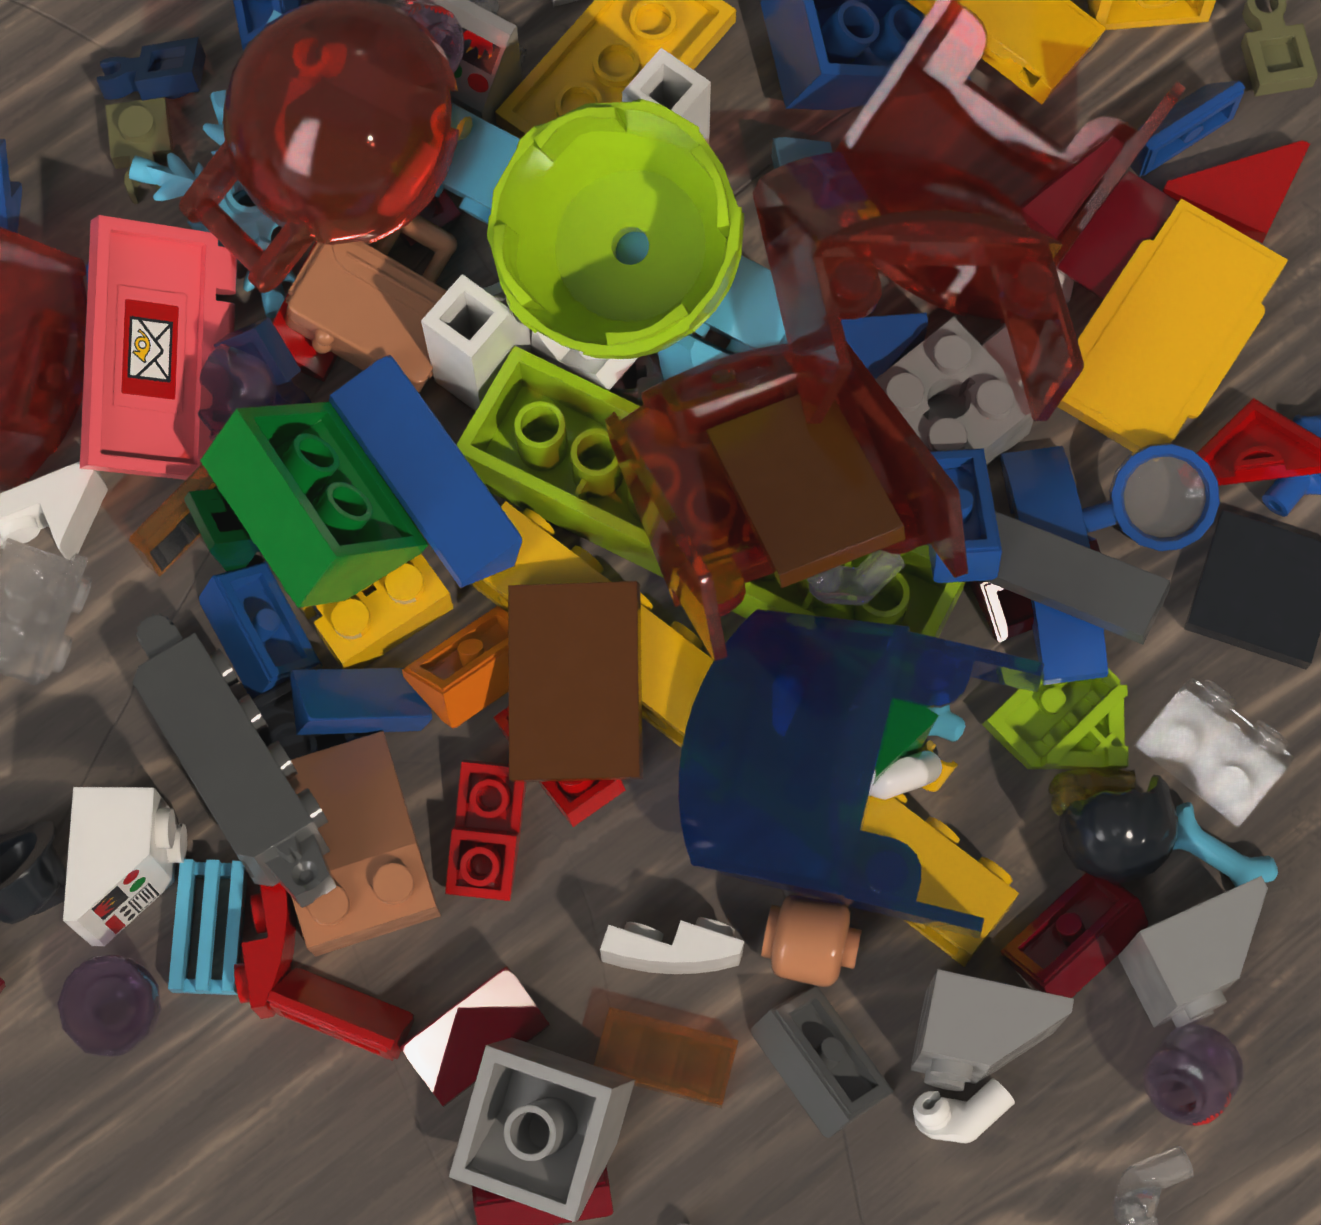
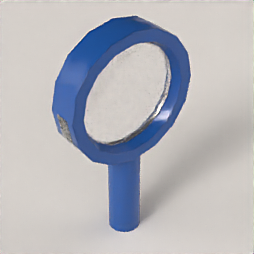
[1082,443,1220,551]

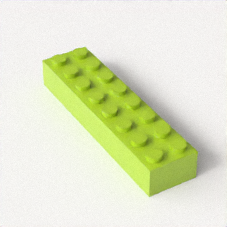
[456,345,965,696]

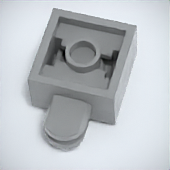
[855,317,1049,474]

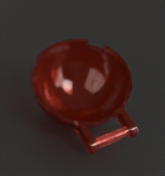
[179,0,459,293]

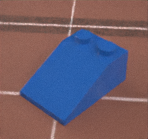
[760,0,971,110]

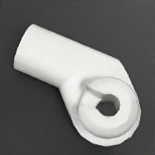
[913,1078,1015,1144]

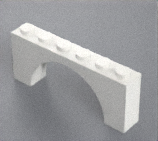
[421,48,711,411]

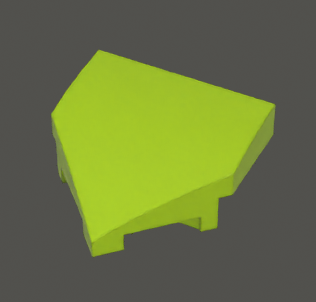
[982,668,1129,769]

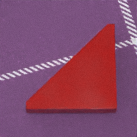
[1162,140,1310,243]
[1176,398,1321,490]

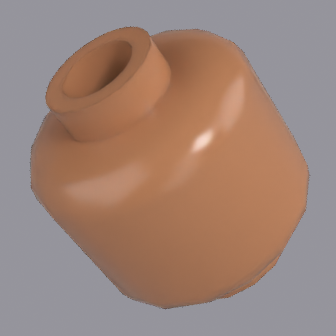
[761,893,862,987]

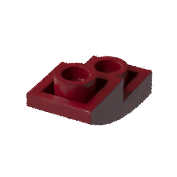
[1057,170,1178,300]

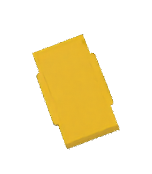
[906,0,1107,105]
[1050,198,1288,466]

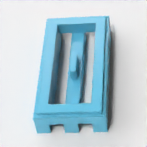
[168,859,248,995]

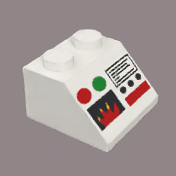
[63,787,187,946]

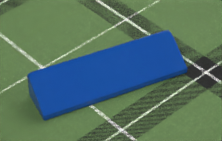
[329,355,522,588]

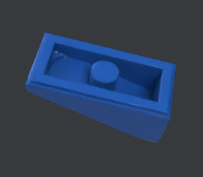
[919,448,1002,583]

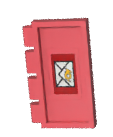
[80,215,237,481]

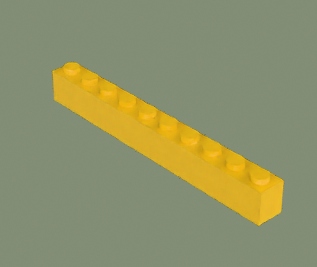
[470,501,1019,967]

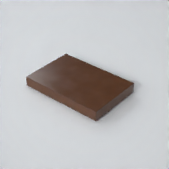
[706,384,905,588]
[508,581,643,782]

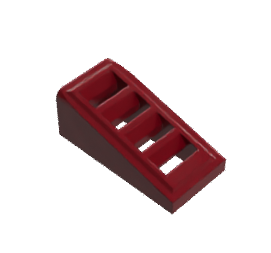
[1008,136,1123,246]

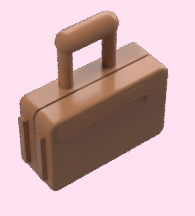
[285,207,458,393]

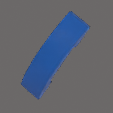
[1000,446,1108,685]

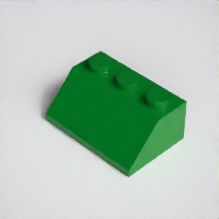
[200,402,429,608]

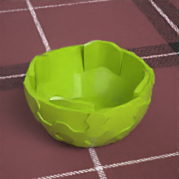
[487,99,745,359]

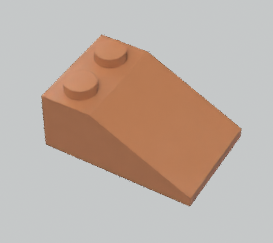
[288,731,441,957]

